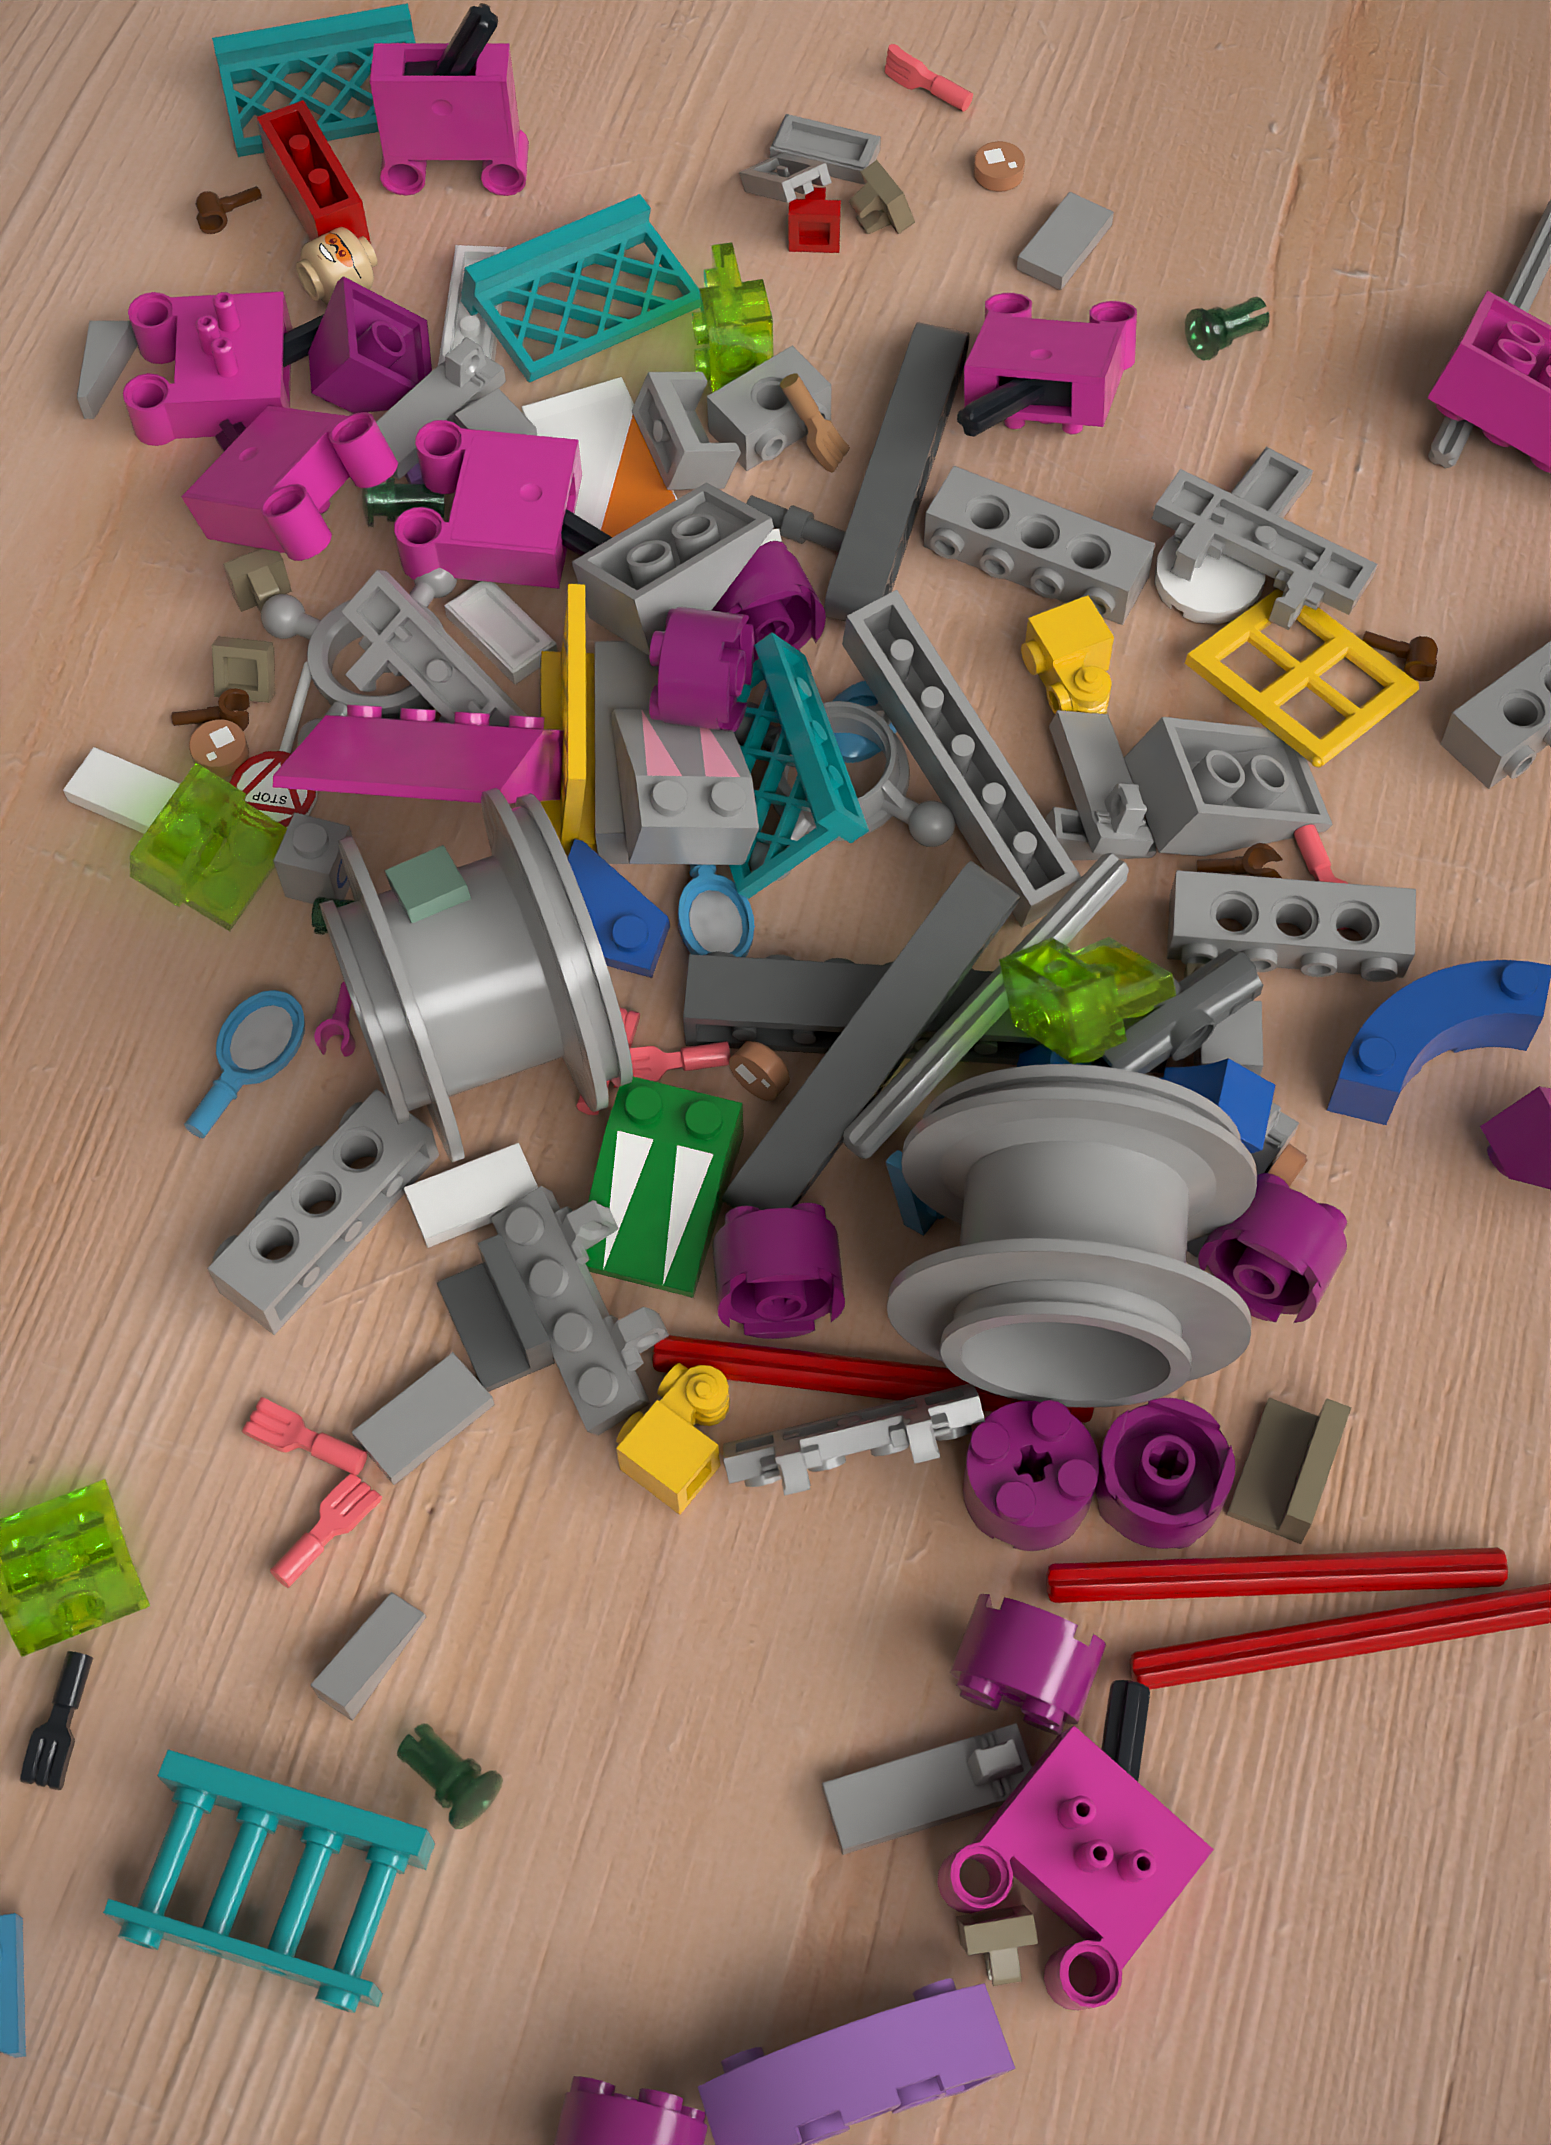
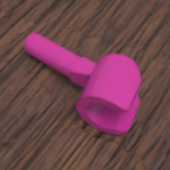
[314,982,356,1057]

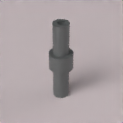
[746,495,846,552]

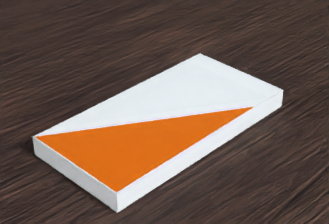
[522,377,677,538]

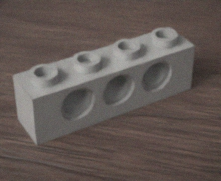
[924,466,1155,625]
[1441,641,1551,789]
[1167,870,1416,982]
[207,1089,439,1335]

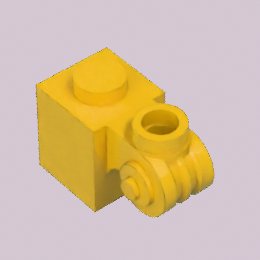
[1021,595,1114,714]
[616,1363,730,1515]

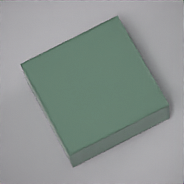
[384,845,471,923]

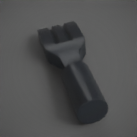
[20,1651,93,1790]

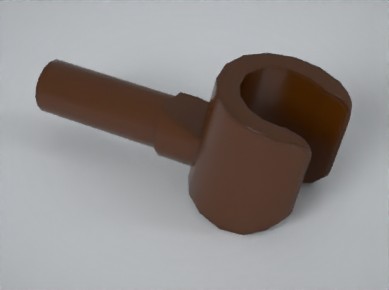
[195,186,262,234]
[1362,631,1438,681]
[171,688,250,731]
[1197,843,1283,878]

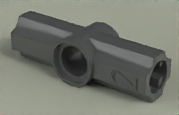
[1085,948,1263,1074]

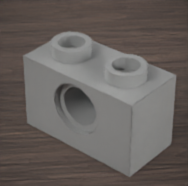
[707,345,831,471]

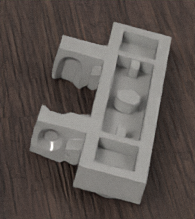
[1152,469,1378,630]
[341,570,527,726]
[491,1186,669,1436]
[723,1383,985,1496]

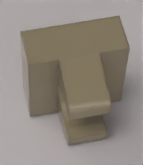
[849,160,915,234]
[223,548,292,613]
[212,636,275,703]
[956,1905,1038,1986]

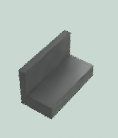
[437,1233,555,1392]

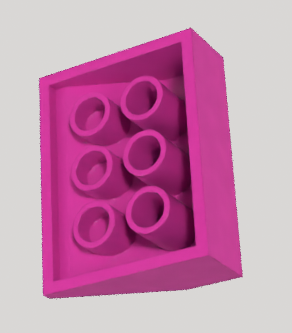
[1427,290,1551,473]
[272,705,564,804]

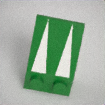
[586,1076,744,1298]

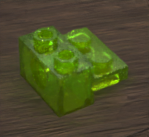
[692,242,773,394]
[130,763,287,932]
[999,937,1176,1064]
[0,1479,150,1657]

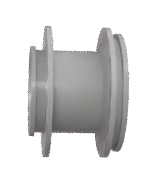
[320,788,633,1162]
[887,1064,1257,1408]

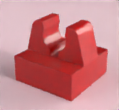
[788,187,841,253]

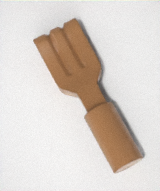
[780,373,850,473]

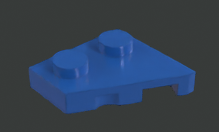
[568,839,670,978]

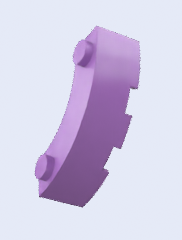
[698,1978,1016,2145]

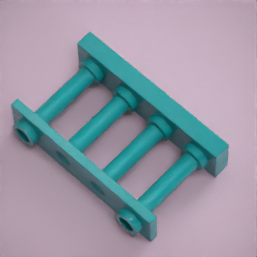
[103,1750,435,2013]

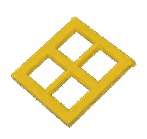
[1184,589,1419,768]

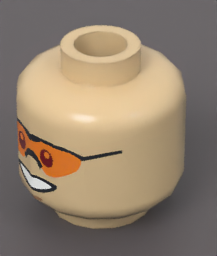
[296,227,378,305]

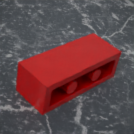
[256,100,371,244]

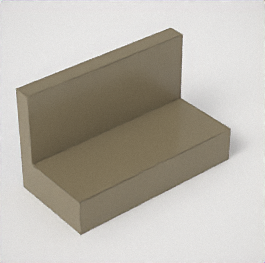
[1227,1398,1352,1544]

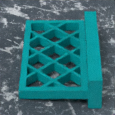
[212,3,416,157]
[460,194,705,383]
[729,632,869,899]

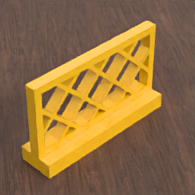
[540,584,597,855]

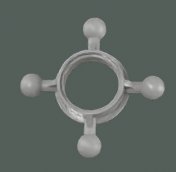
[261,568,457,746]
[735,701,955,882]

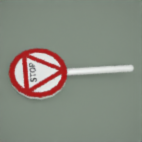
[227,661,317,833]

